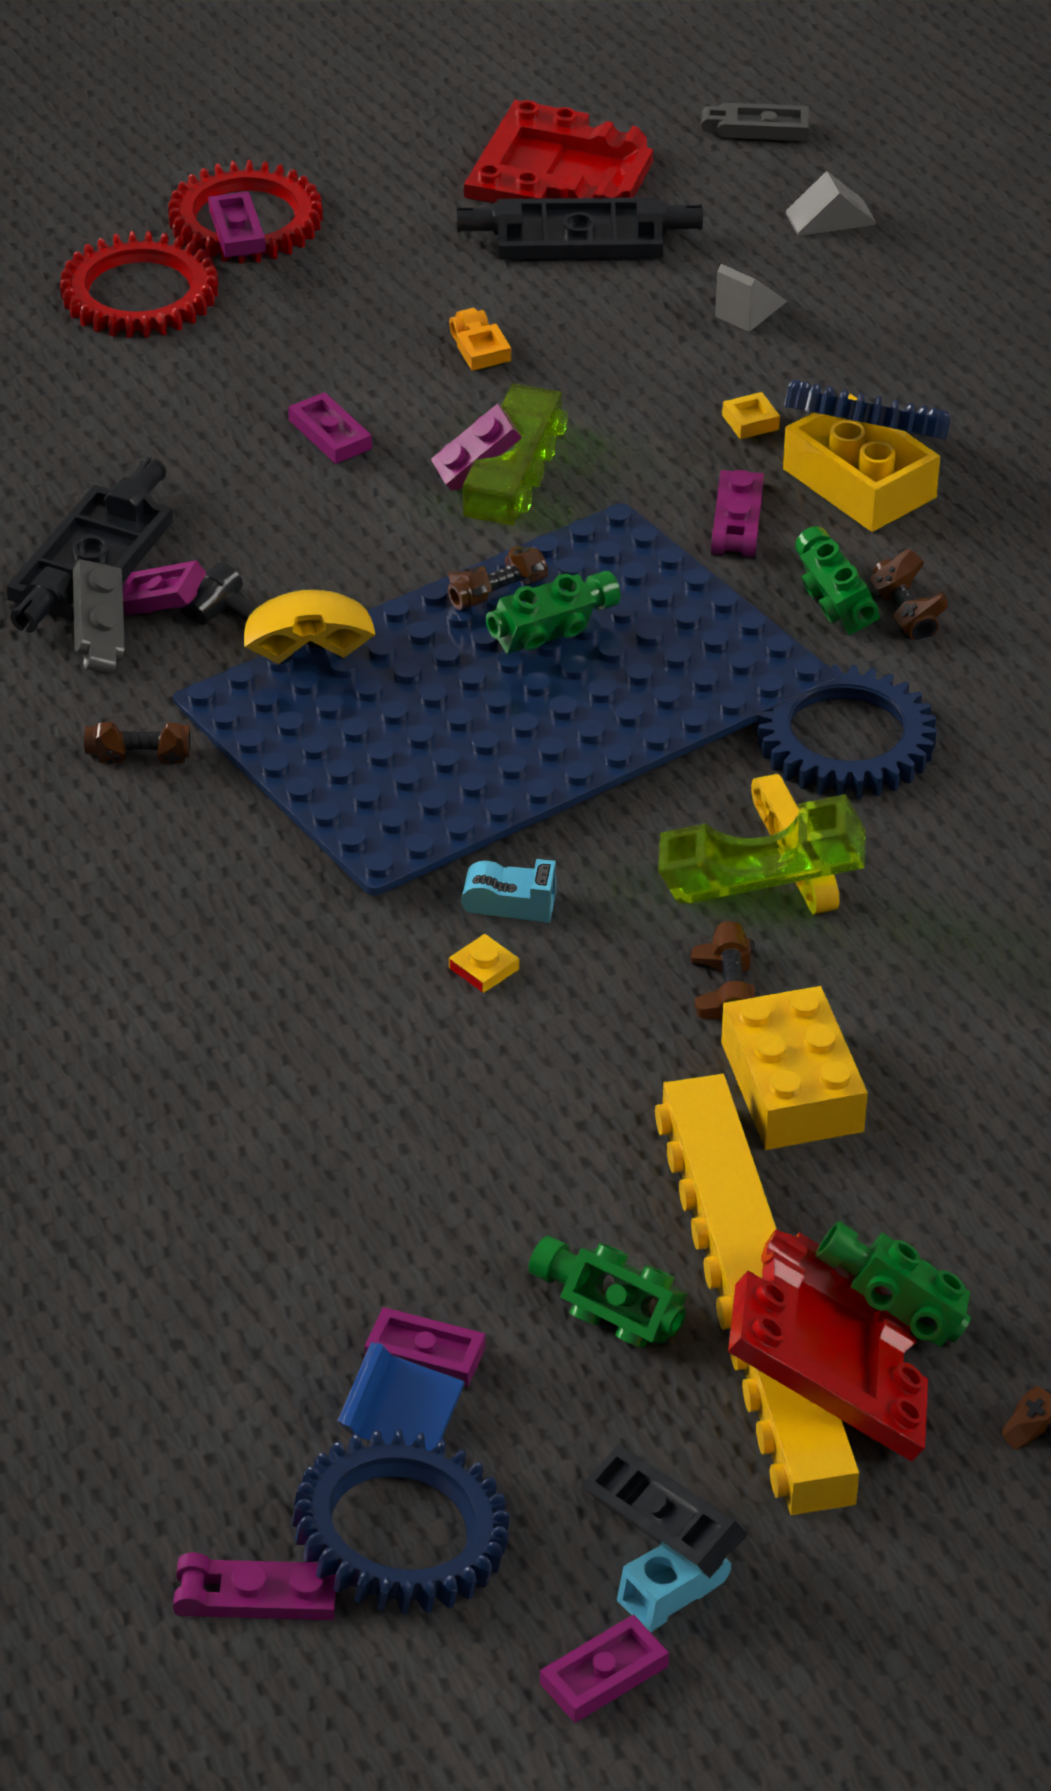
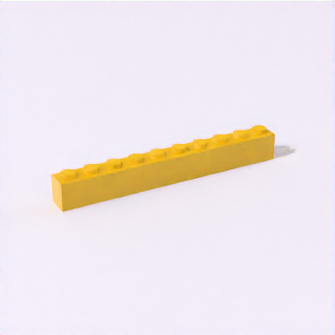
[655,1074,859,1515]

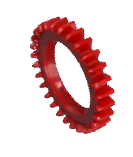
[168,160,323,263]
[60,231,218,338]

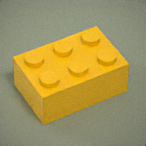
[783,394,940,532]
[721,986,868,1150]

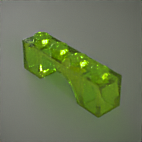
[463,383,568,526]
[658,794,865,903]

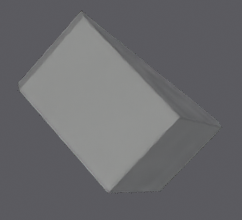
[786,171,876,236]
[715,264,787,332]

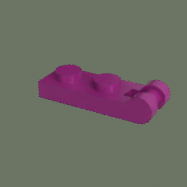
[711,470,764,558]
[172,1552,336,1620]

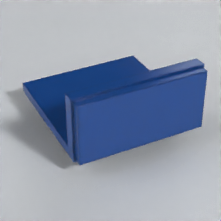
[338,1342,465,1451]

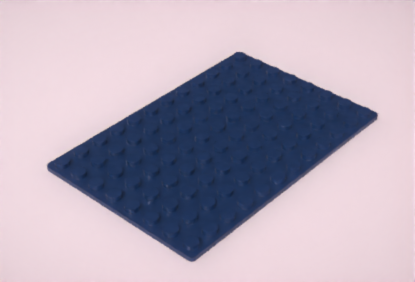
[173,503,836,896]

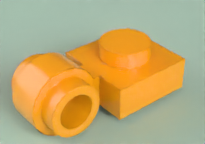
[449,308,511,371]

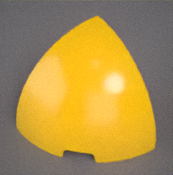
[244,590,376,664]

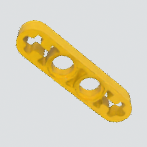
[751,774,840,915]

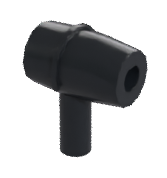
[181,562,258,626]

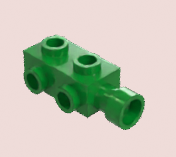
[795,526,880,636]
[486,571,621,654]
[815,1221,971,1347]
[528,1235,688,1348]

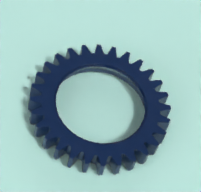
[784,380,951,440]
[757,665,937,799]
[292,1429,510,1614]

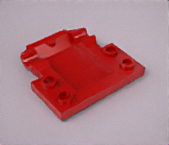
[464,100,654,203]
[728,1229,928,1462]

